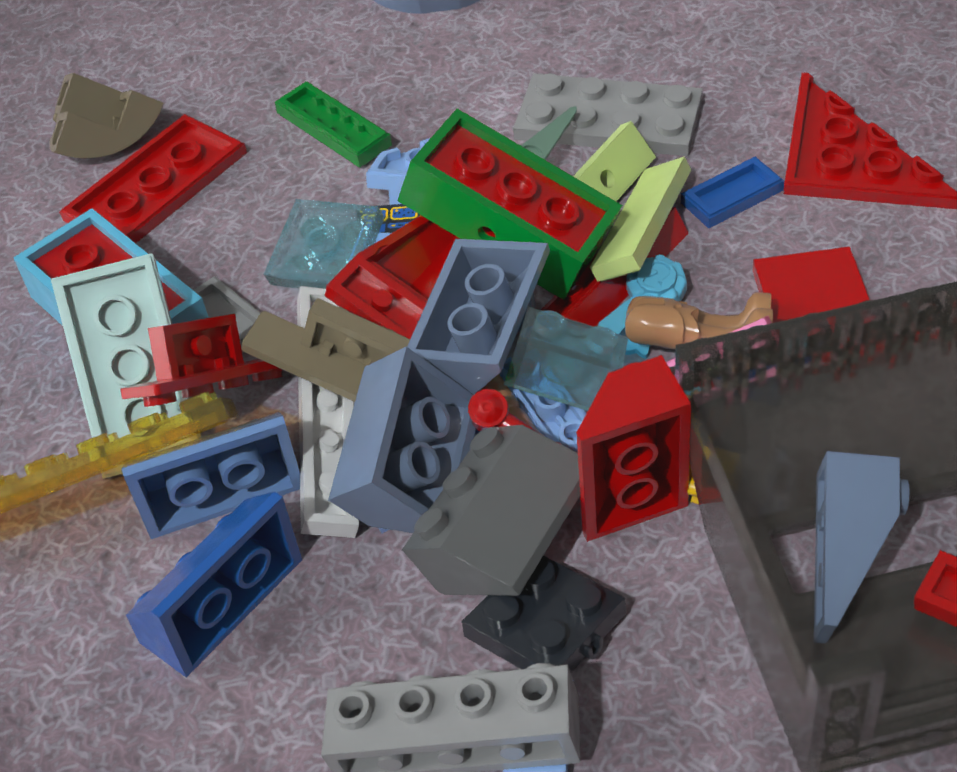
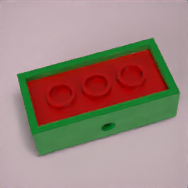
[397,108,623,300]

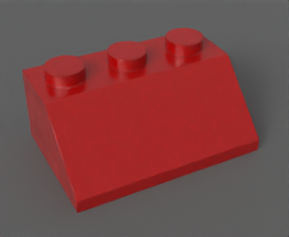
[576,355,691,542]

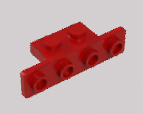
[120,313,283,407]

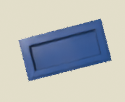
[681,156,784,229]

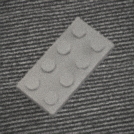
[513,73,703,156]

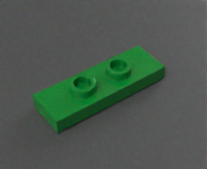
[274,81,392,168]

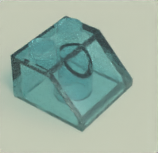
[504,306,628,411]

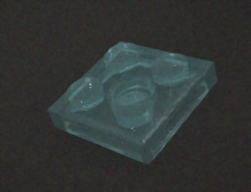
[263,199,384,289]

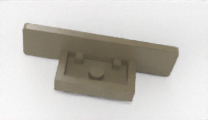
[241,298,410,402]

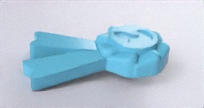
[598,254,688,359]

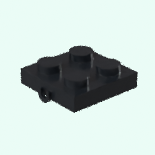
[461,556,626,673]

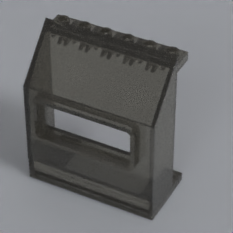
[669,281,957,772]

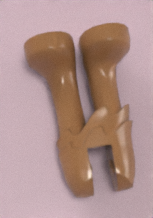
[625,292,773,352]

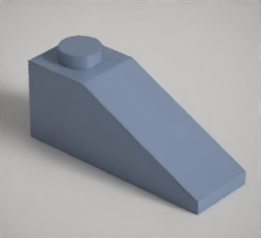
[814,451,909,643]

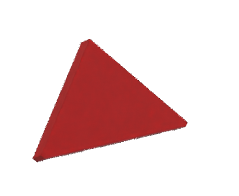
[783,72,957,209]

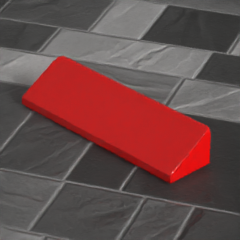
[536,207,689,348]

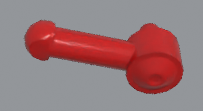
[468,389,562,445]

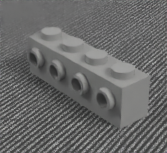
[321,663,580,772]

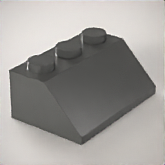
[402,425,580,595]

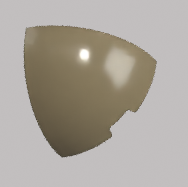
[50,73,164,158]

